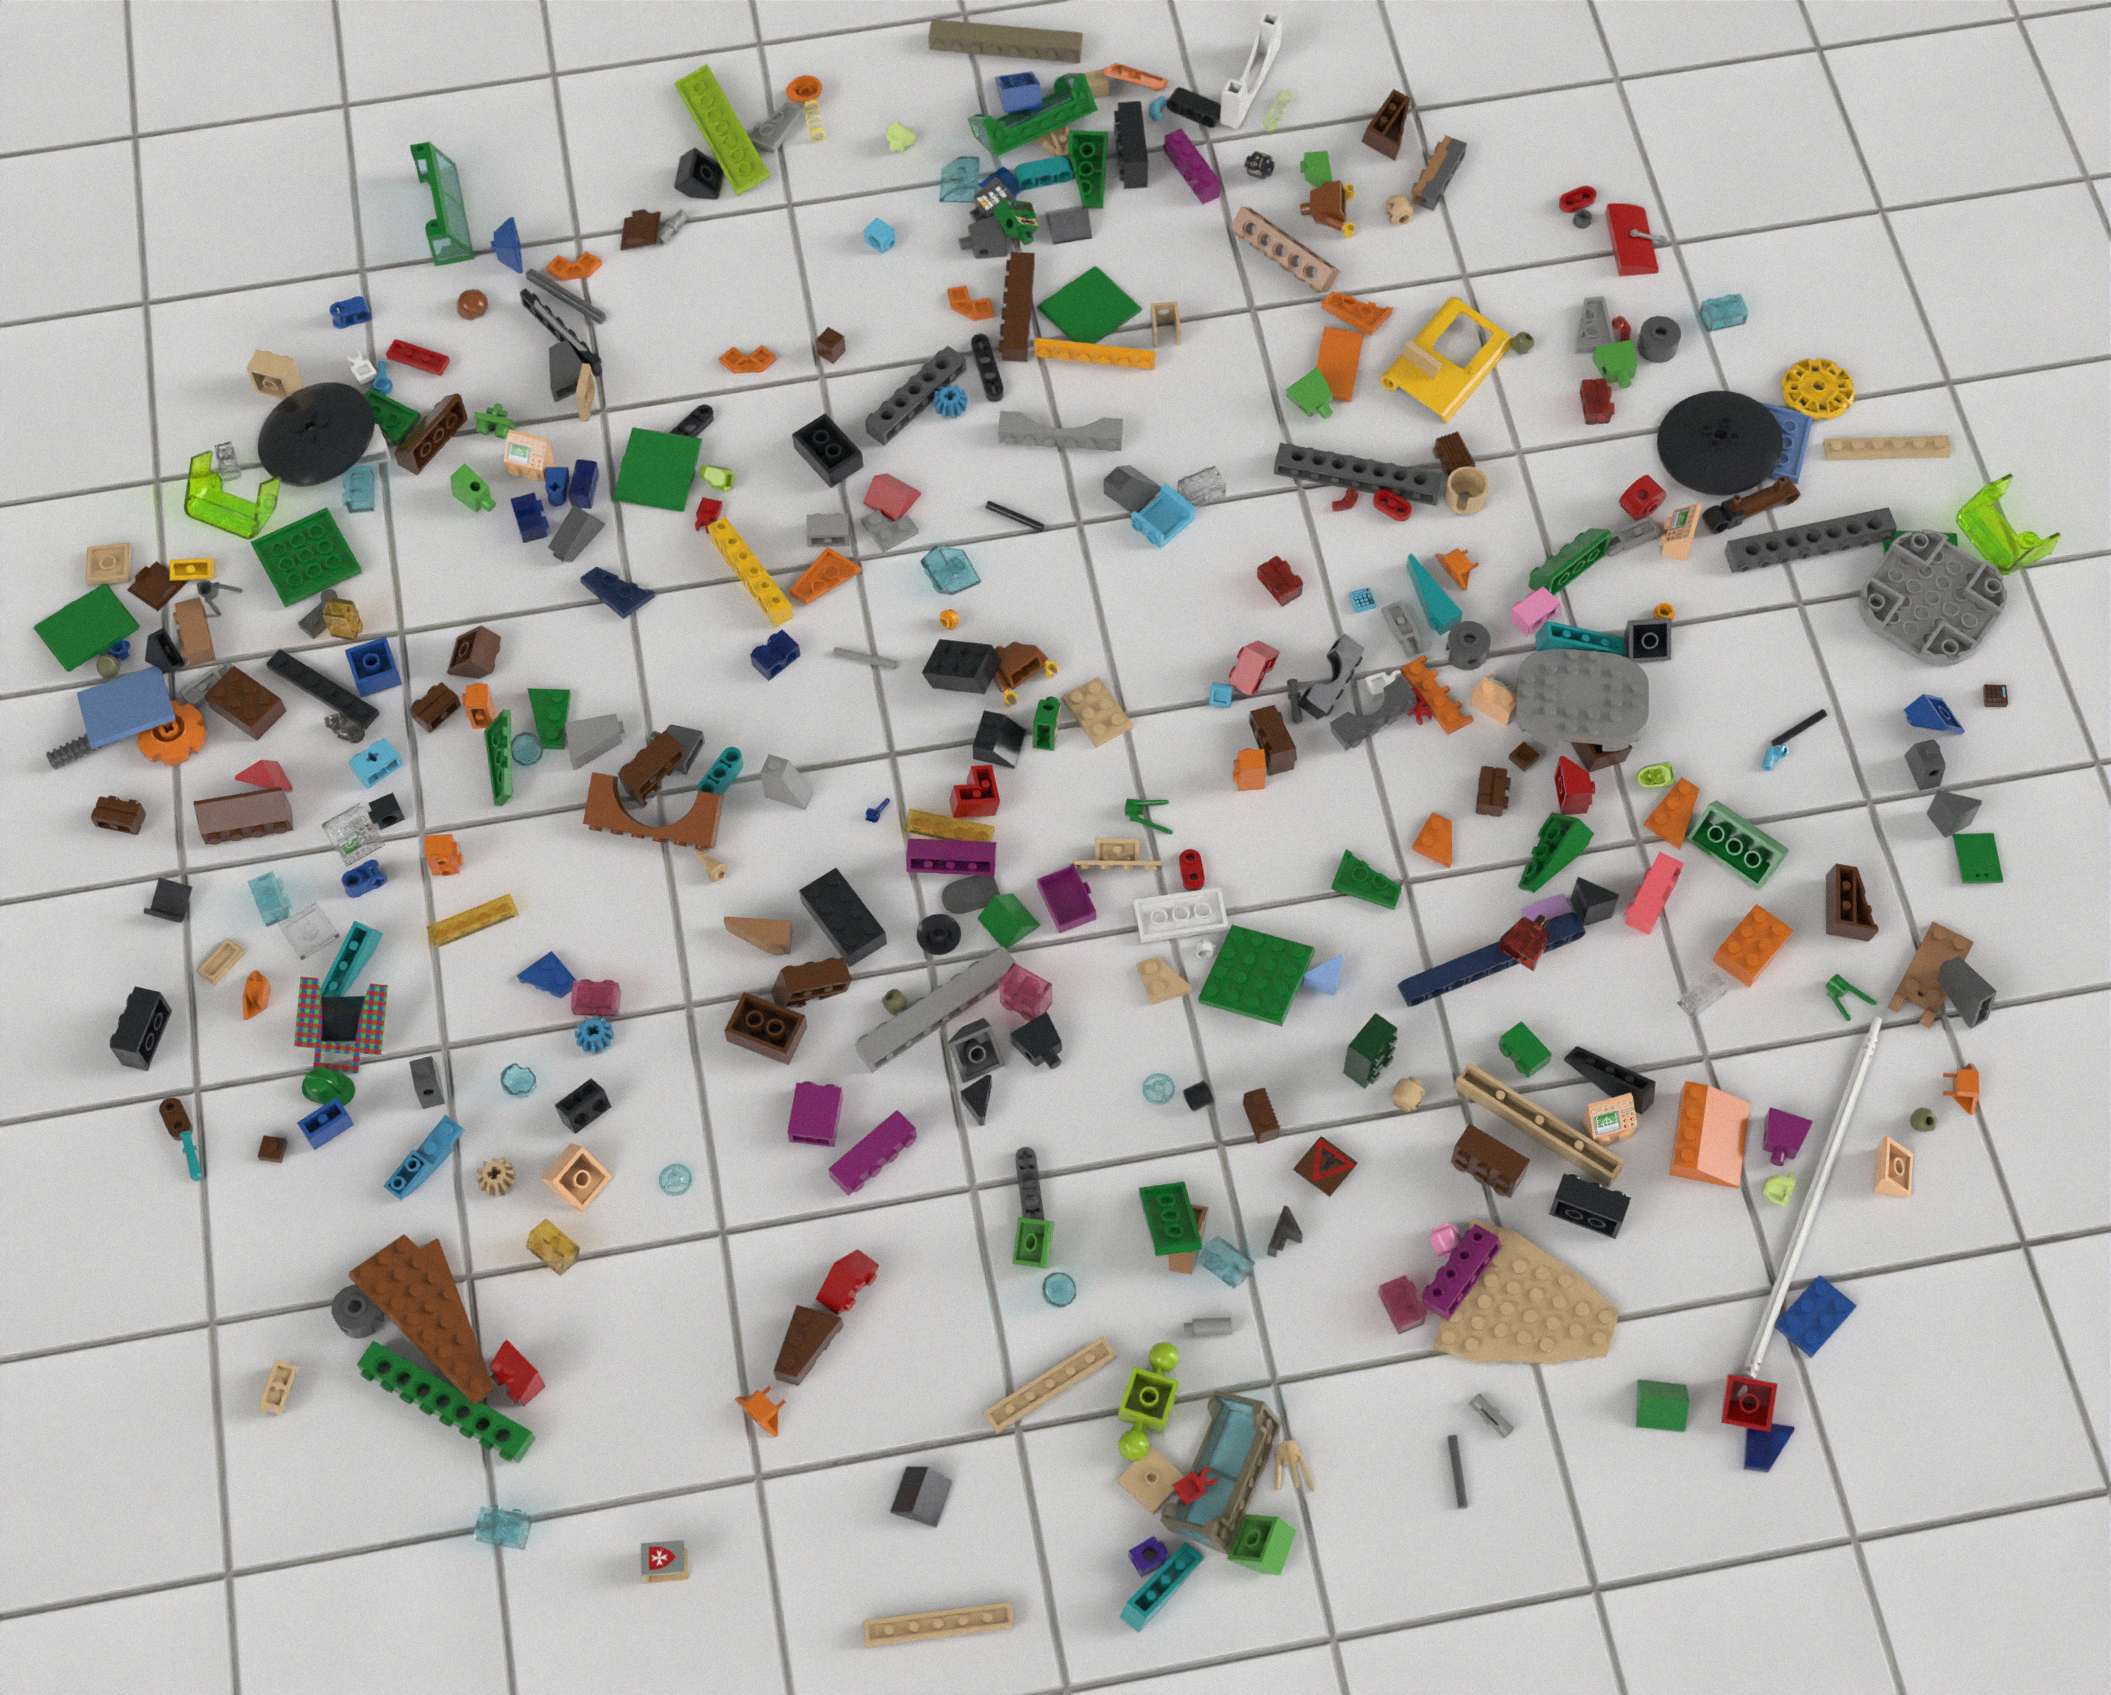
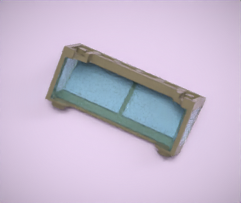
[1160,1390,1282,1554]

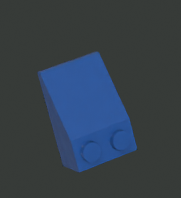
[995,71,1043,114]

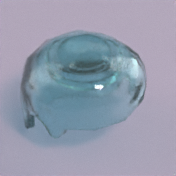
[511,732,543,767]
[501,1063,537,1099]
[1041,1272,1076,1308]

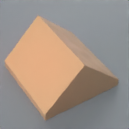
[1874,1136,1913,1197]

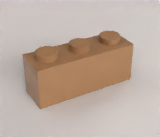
[173,597,216,666]

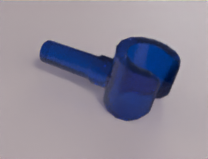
[865,798,890,823]

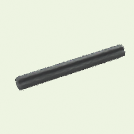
[525,269,606,324]

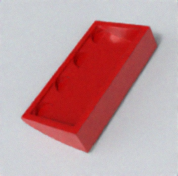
[1605,203,1659,276]

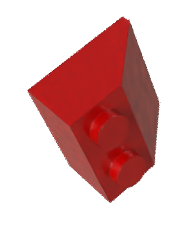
[1554,756,1595,815]
[489,1340,546,1406]
[1721,1374,1778,1432]

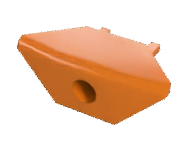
[1435,548,1479,591]
[243,970,271,1020]
[1943,1063,1979,1115]
[735,1385,786,1437]

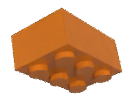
[1713,904,1793,988]

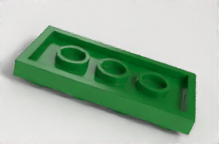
[1139,1182,1202,1256]

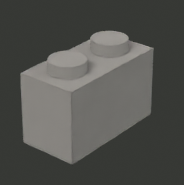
[806,513,850,547]

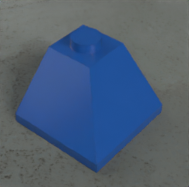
[491,217,523,274]
[1904,694,1965,734]

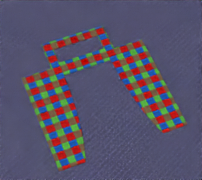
[294,976,388,1073]

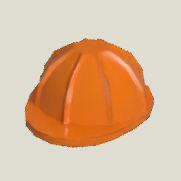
[786,75,822,104]

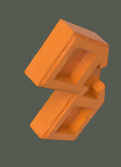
[545,251,602,281]
[947,286,994,321]
[719,345,777,374]

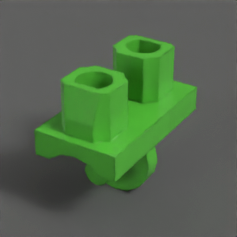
[474,403,516,439]

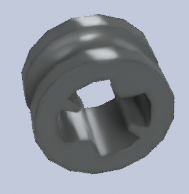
[1573,209,1592,229]

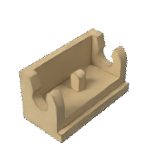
[259,1360,298,1416]

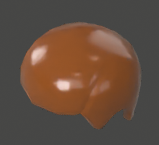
[457,289,488,320]

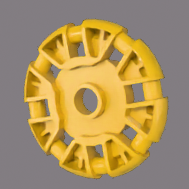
[1781,358,1855,420]

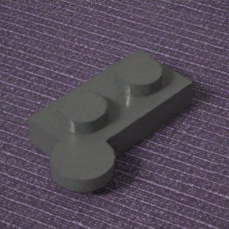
[298,589,344,639]

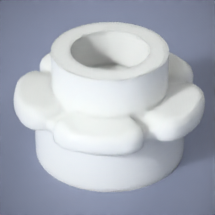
[1194,939,1216,959]

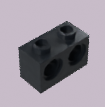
[555,1078,612,1134]

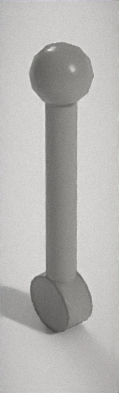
[1630,229,1667,244]

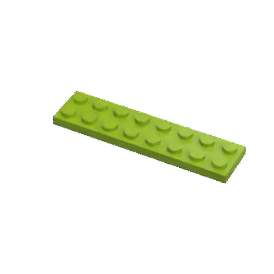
[674,64,771,196]

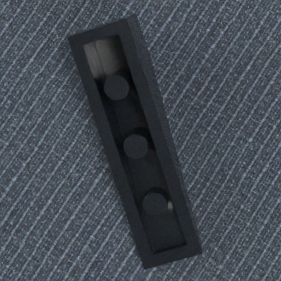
[1564,1046,1656,1115]

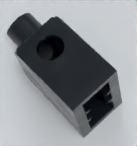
[1010,1012,1062,1070]

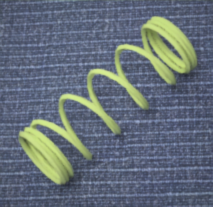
[1262,90,1293,131]

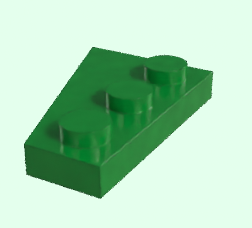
[364,389,421,447]
[527,688,571,750]
[1331,849,1402,910]

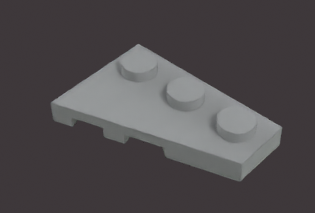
[748,103,804,153]
[1575,296,1616,354]

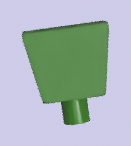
[1592,340,1637,389]
[1286,367,1333,420]
[450,463,496,512]

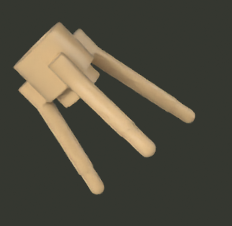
[1275,1440,1315,1491]

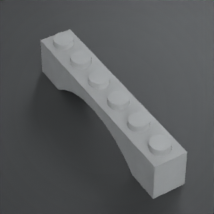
[998,411,1123,451]

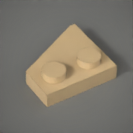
[1136,957,1192,1005]

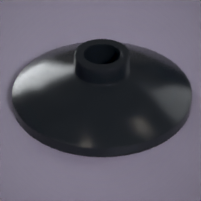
[917,914,961,955]

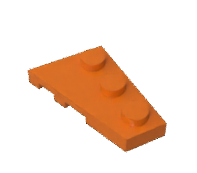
[789,547,861,605]
[1643,777,1700,850]

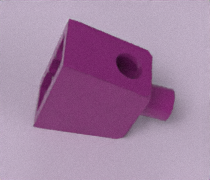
[1762,1107,1813,1166]

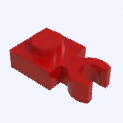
[695,497,723,534]
[1407,687,1432,726]
[1172,1467,1218,1506]

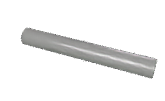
[833,647,897,669]

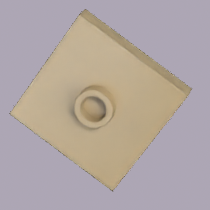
[575,364,596,421]
[86,543,131,586]
[1117,1446,1184,1515]

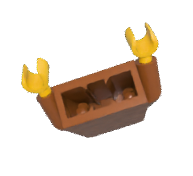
[1300,180,1355,238]
[993,641,1058,707]

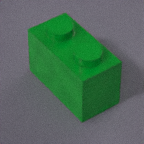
[1498,1021,1552,1078]

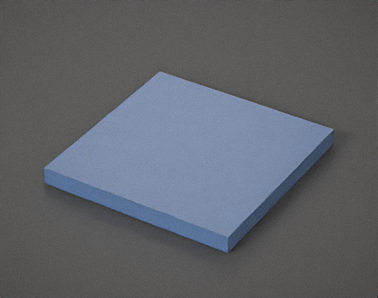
[1722,402,1813,484]
[77,666,176,749]

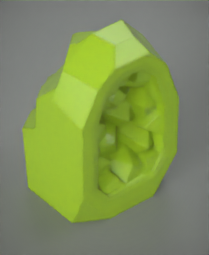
[700,465,734,491]
[1636,761,1674,788]

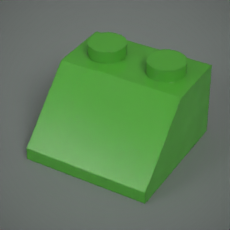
[1227,1514,1297,1575]

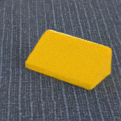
[169,558,214,581]

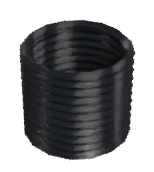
[1183,1080,1214,1112]

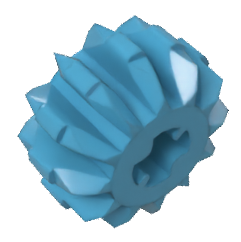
[933,383,968,419]
[575,1015,614,1055]

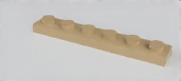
[1823,436,1951,460]
[983,1336,1116,1435]
[863,1602,1014,1648]

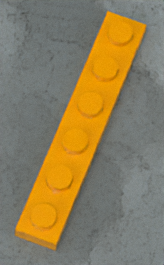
[1034,338,1156,370]

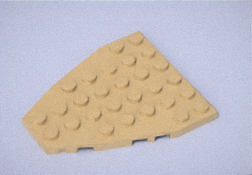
[1433,1218,1619,1364]

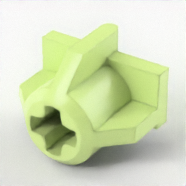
[886,122,916,153]
[1763,1172,1796,1207]

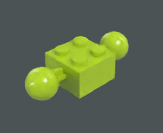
[1118,1342,1180,1461]

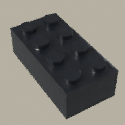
[1114,101,1148,189]
[799,868,887,967]

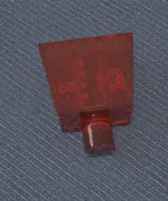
[1497,915,1551,971]

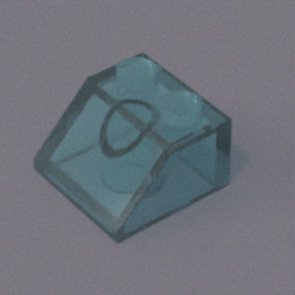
[940,156,980,203]
[920,545,981,595]

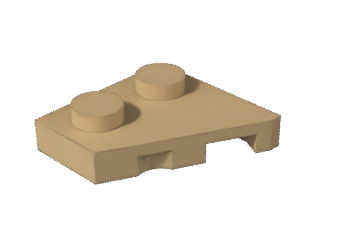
[1034,124,1070,158]

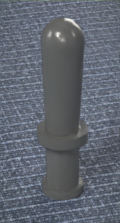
[1287,679,1303,724]

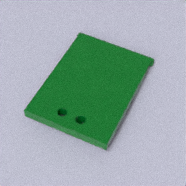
[1952,833,2003,884]

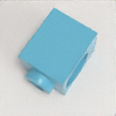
[864,217,896,254]

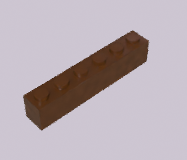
[999,252,1035,362]

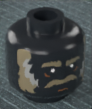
[1244,151,1275,180]

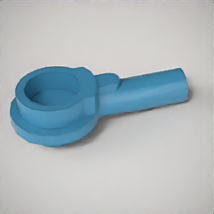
[372,361,393,395]

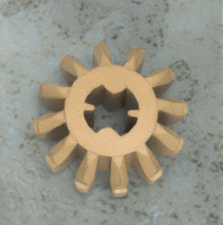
[476,1157,516,1197]

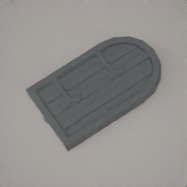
[942,875,1000,914]

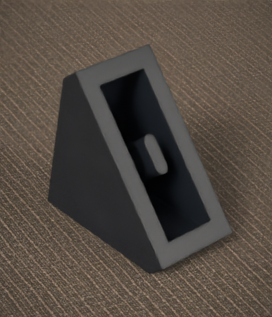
[145,627,185,673]
[960,1075,992,1126]

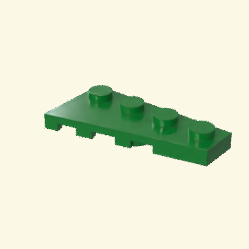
[484,709,513,806]

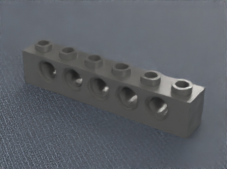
[865,346,966,446]

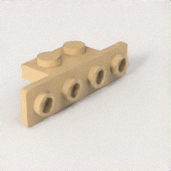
[1073,838,1161,870]

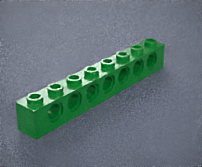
[356,1341,535,1463]

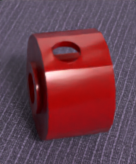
[1619,475,1667,522]

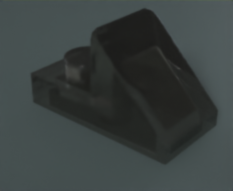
[1267,1205,1303,1258]

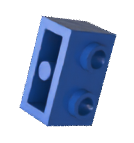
[297,1097,354,1150]

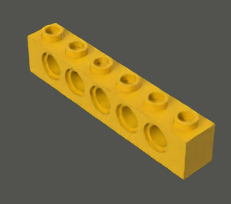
[707,516,793,628]

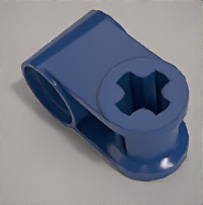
[329,296,371,329]
[545,467,569,506]
[342,860,387,898]

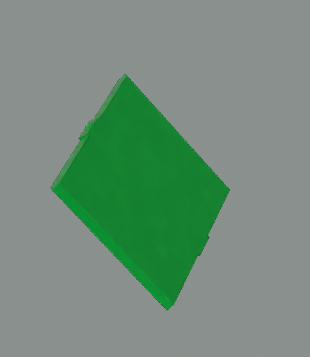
[1037,266,1142,344]
[613,427,702,512]
[34,584,140,672]

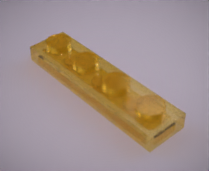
[904,809,995,842]
[426,893,519,949]

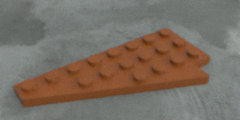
[349,1234,494,1405]

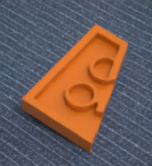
[1103,63,1169,91]
[1321,291,1393,336]

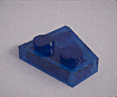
[1744,1423,1794,1473]

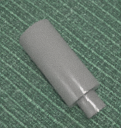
[1184,1317,1232,1336]

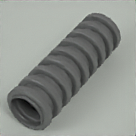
[46,733,108,770]

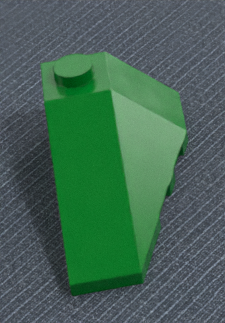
[1068,130,1108,209]
[1518,812,1594,893]

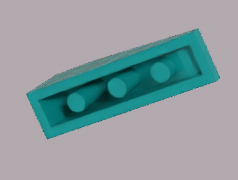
[1406,553,1463,636]
[1535,621,1625,655]
[320,921,383,998]
[1120,1542,1204,1633]

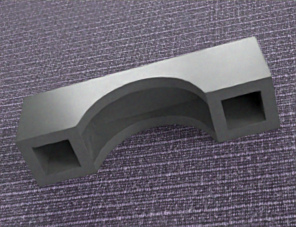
[1330,677,1417,750]

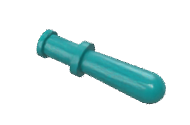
[179,1131,202,1181]

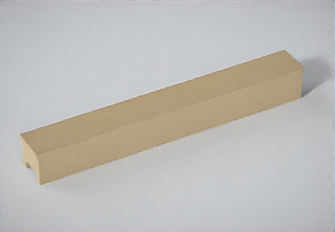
[1453,1062,1624,1187]

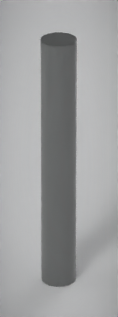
[1448,1435,1468,1509]

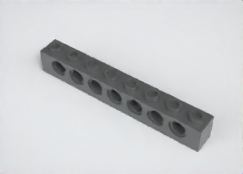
[1274,443,1442,506]
[1724,507,1897,573]

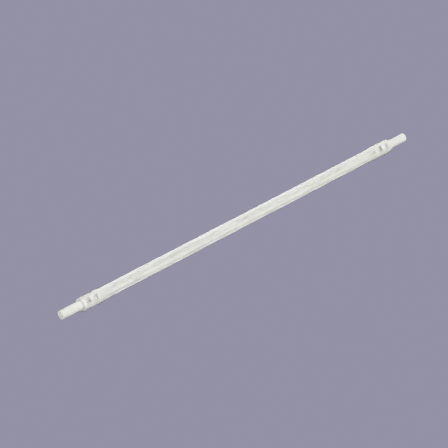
[1736,1017,1883,1401]

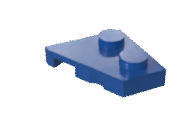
[517,951,579,999]

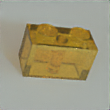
[322,597,363,641]
[526,1219,580,1276]

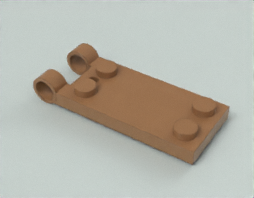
[1887,922,1974,1029]

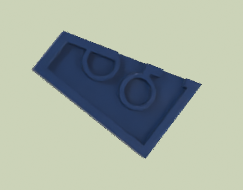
[580,567,655,619]

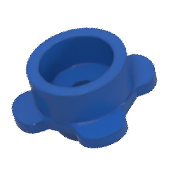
[108,640,131,660]

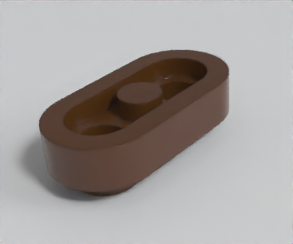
[159,1098,193,1141]

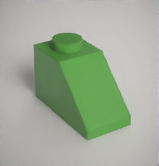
[1300,151,1333,188]

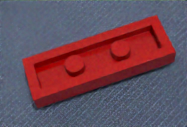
[386,339,450,376]

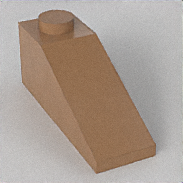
[724,916,793,956]
[1169,1205,1209,1274]

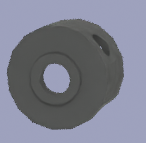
[1637,316,1681,363]
[1446,621,1491,670]
[331,1285,384,1339]

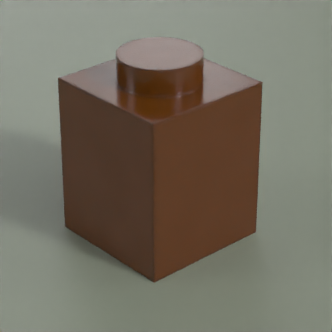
[816,327,846,364]

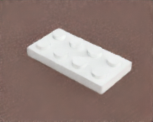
[1133,887,1229,943]

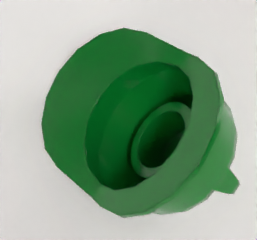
[301,1067,355,1106]

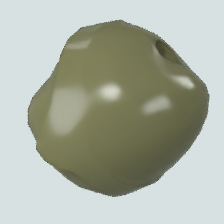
[1511,332,1535,355]
[96,655,120,678]
[882,989,908,1016]
[1910,1108,1937,1132]

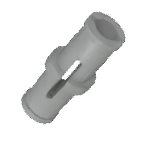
[657,210,689,245]
[1469,1393,1515,1439]

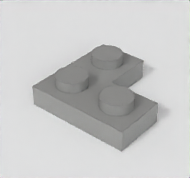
[861,510,919,553]

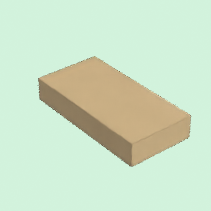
[1402,340,1442,379]
[197,938,245,985]

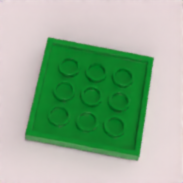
[250,507,362,608]
[1198,925,1315,1027]

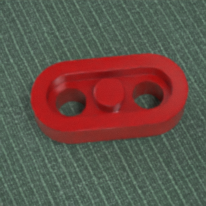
[1559,186,1597,213]
[1373,489,1412,522]
[1179,849,1205,891]

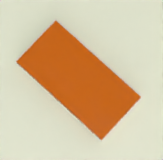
[1316,327,1364,402]

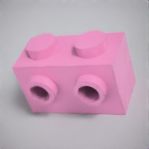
[1510,586,1560,637]

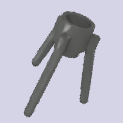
[197,580,243,616]

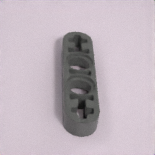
[1015,1147,1044,1220]

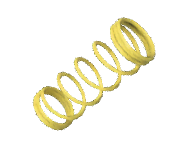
[803,100,825,142]

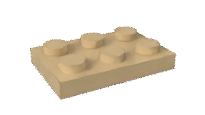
[1062,677,1132,748]

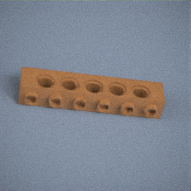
[1230,206,1340,292]

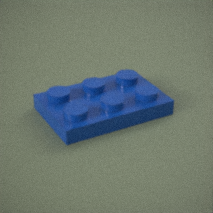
[1774,1275,1857,1358]

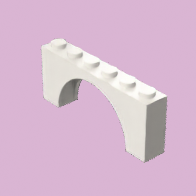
[1220,10,1283,129]

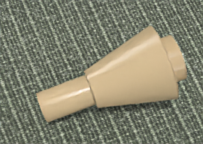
[694,849,728,882]

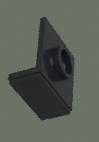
[143,878,192,923]

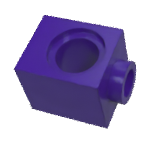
[1128,1536,1168,1578]

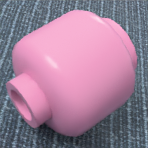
[1429,1222,1462,1259]

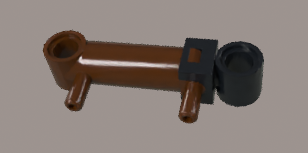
[1702,476,1801,534]

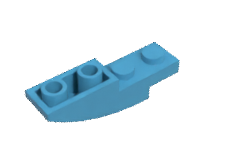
[384,1115,465,1201]

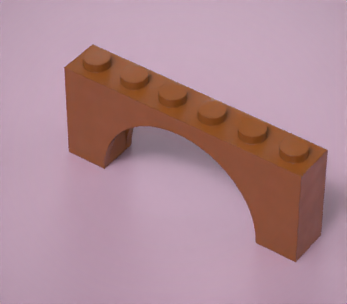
[583,772,724,851]

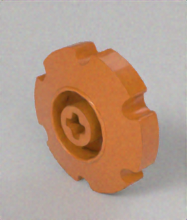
[136,700,207,766]

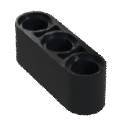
[1166,87,1221,128]

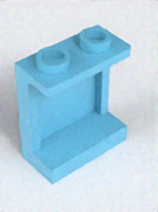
[1131,483,1196,549]

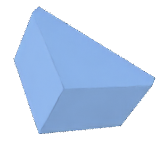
[1302,954,1343,995]

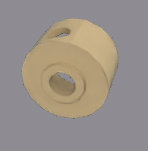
[1445,466,1489,515]

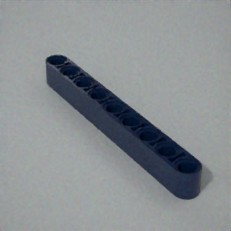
[1398,912,1586,1007]

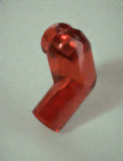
[1612,316,1632,342]
[1332,488,1358,512]

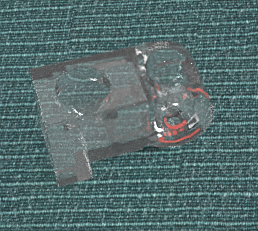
[215,441,242,482]

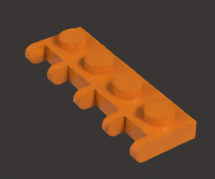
[1400,655,1473,735]

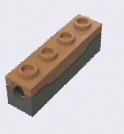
[1411,135,1467,211]

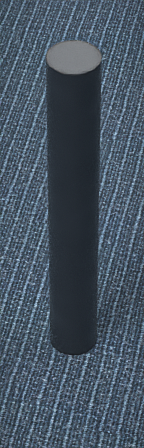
[986,501,1045,532]
[1771,709,1827,747]

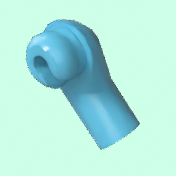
[1148,96,1167,121]
[1762,744,1789,771]

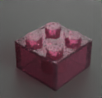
[999,963,1052,1022]

